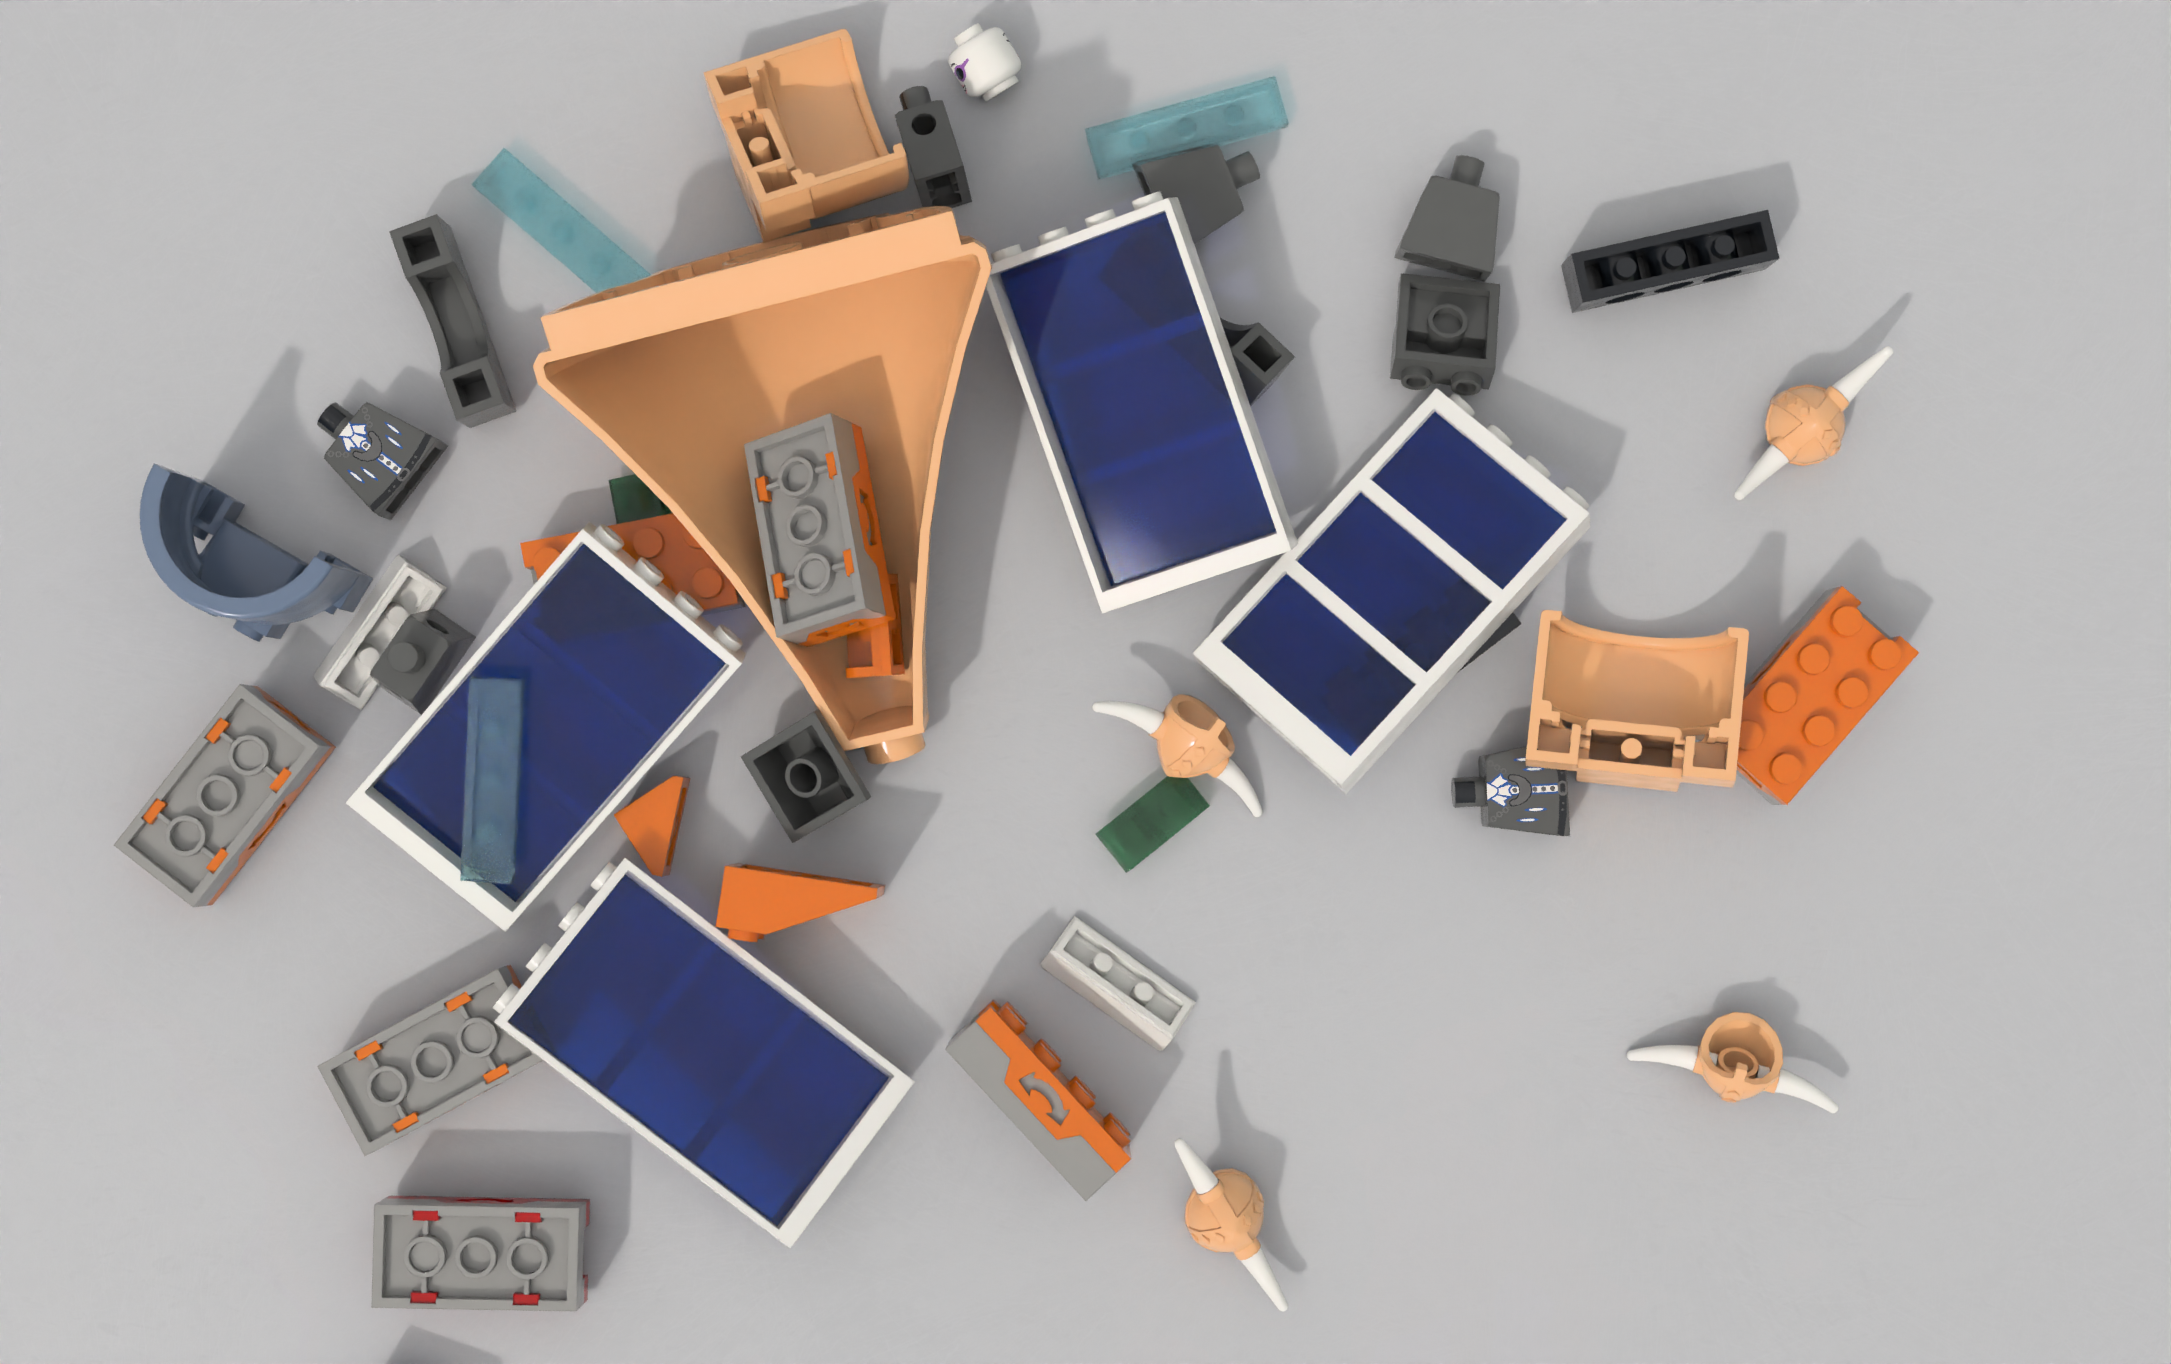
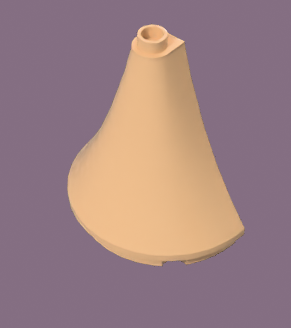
[533,206,992,764]

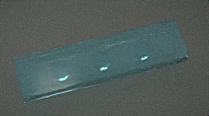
[1085,76,1289,180]
[471,148,651,293]
[460,676,525,884]

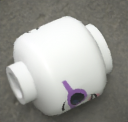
[948,23,1022,102]

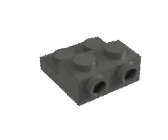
[1390,273,1500,396]

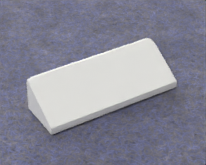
[314,555,447,710]
[1040,916,1196,1051]

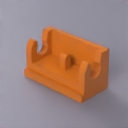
[846,573,905,678]

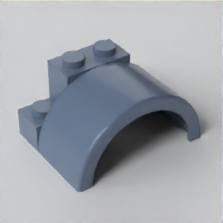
[140,463,373,642]

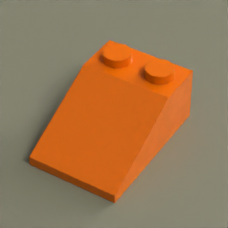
[716,863,885,942]

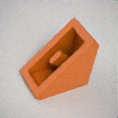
[614,776,690,877]

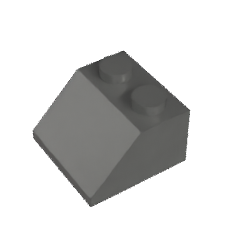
[741,709,871,843]

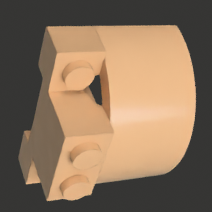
[703,29,909,243]
[1525,610,1749,792]

